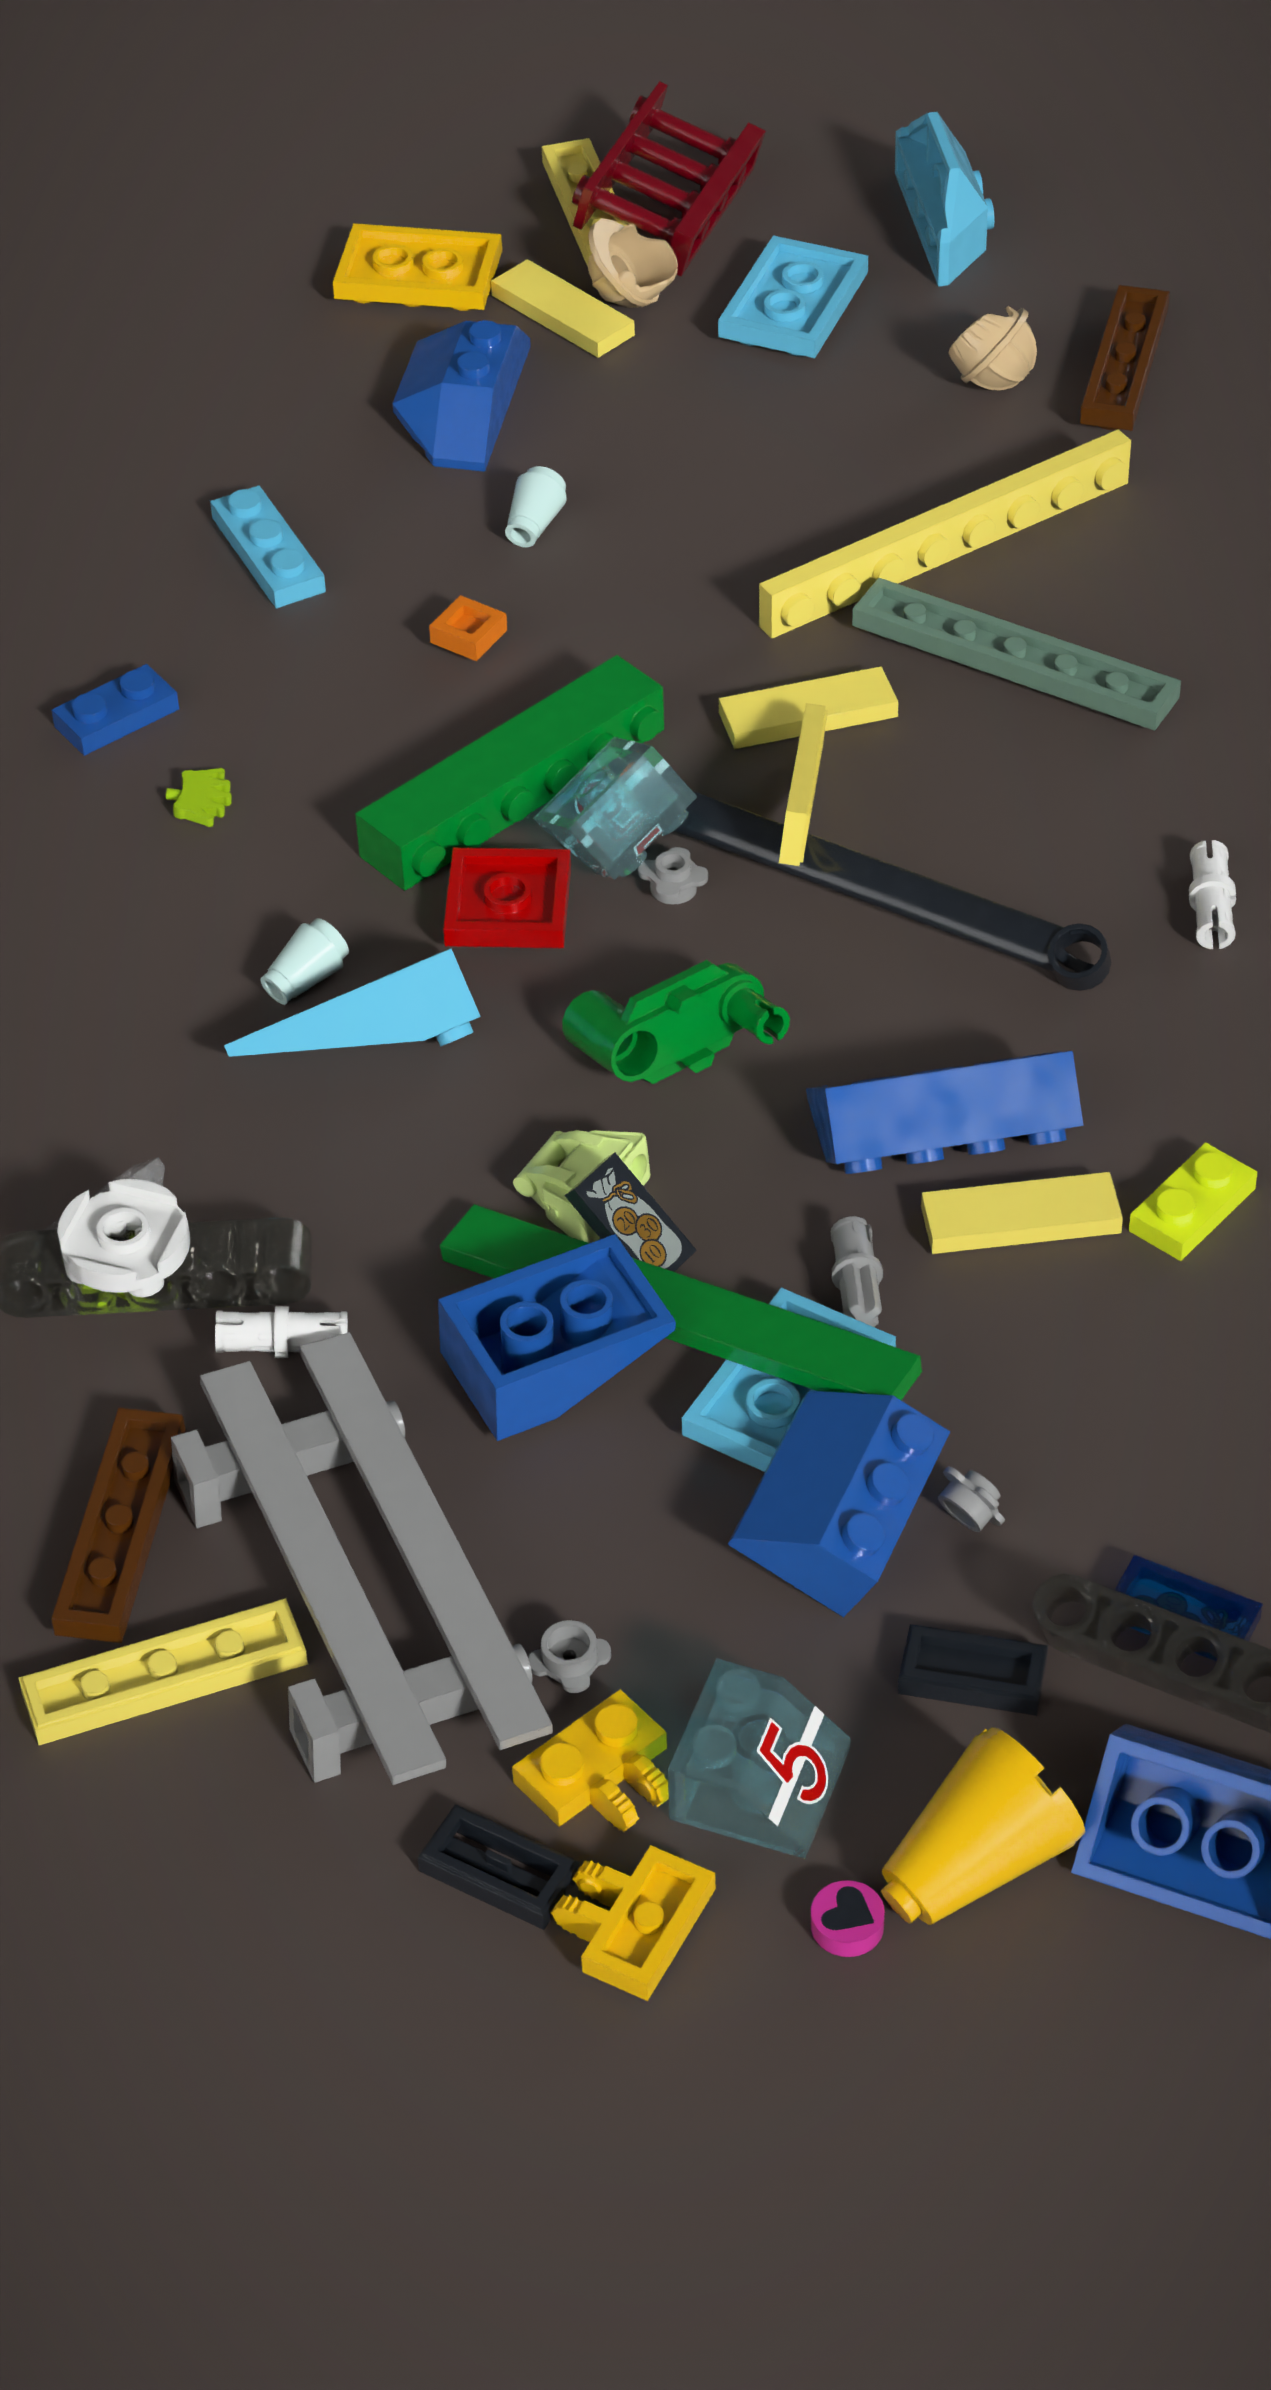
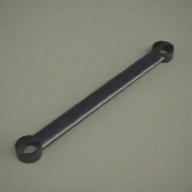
[628,769,1112,991]

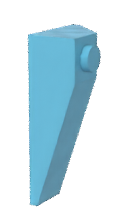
[224,948,481,1057]

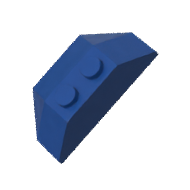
[392,320,531,472]

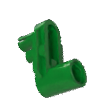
[562,960,790,1084]

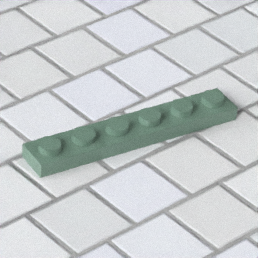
[852,578,1181,731]

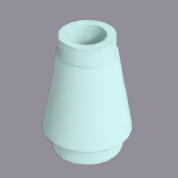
[505,466,567,547]
[260,918,349,1005]

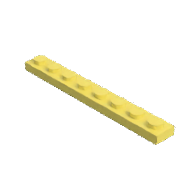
[759,429,1131,639]

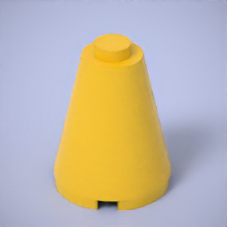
[881,1727,1086,1925]

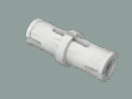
[1189,840,1236,949]
[215,1306,348,1358]

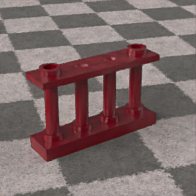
[572,81,766,276]

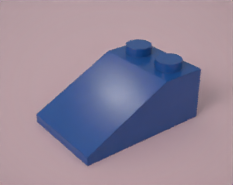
[438,1234,676,1441]

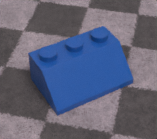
[728,1391,950,1617]
[1071,1724,1271,1939]

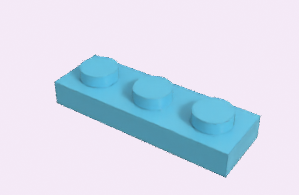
[210,485,326,608]

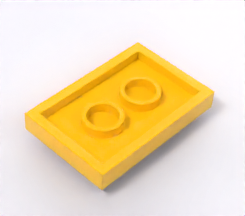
[333,223,502,311]

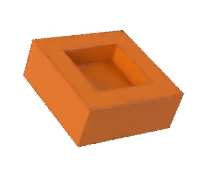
[429,595,507,661]

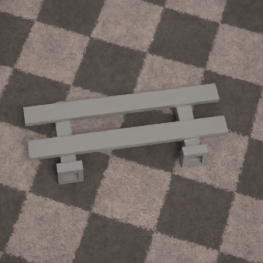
[171,1332,553,1785]

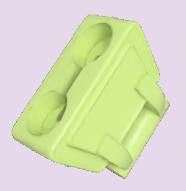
[513,1130,651,1243]

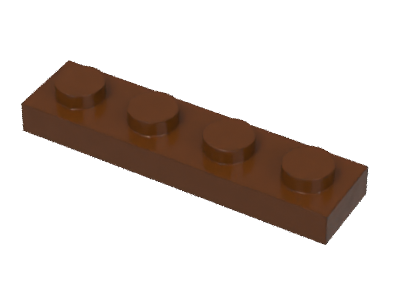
[1080,285,1170,431]
[51,1407,186,1643]

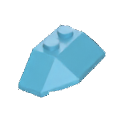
[895,112,995,287]

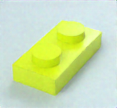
[1129,1142,1257,1261]

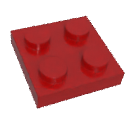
[443,848,571,948]

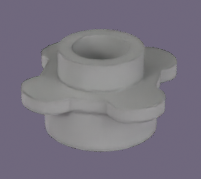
[638,847,708,904]
[938,1466,1005,1532]
[528,1620,611,1693]

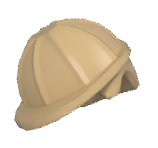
[588,218,678,308]
[949,306,1037,391]

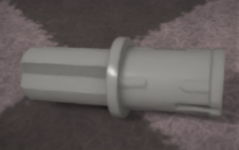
[831,1216,883,1327]

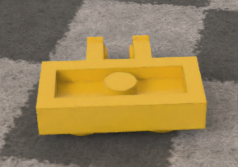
[512,1689,673,1832]
[551,1845,716,2001]

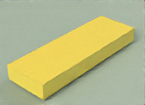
[491,259,635,358]
[719,666,898,749]
[921,1172,1123,1254]

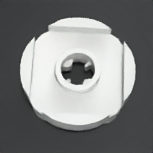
[57,1179,190,1297]

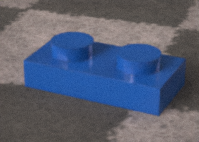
[51,664,179,756]

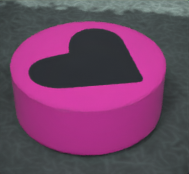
[811,1880,885,1957]

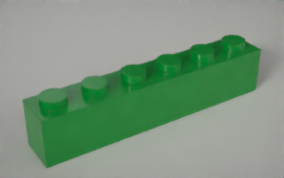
[355,655,664,891]

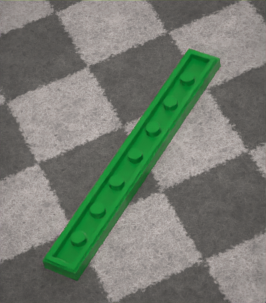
[440,1204,922,1400]

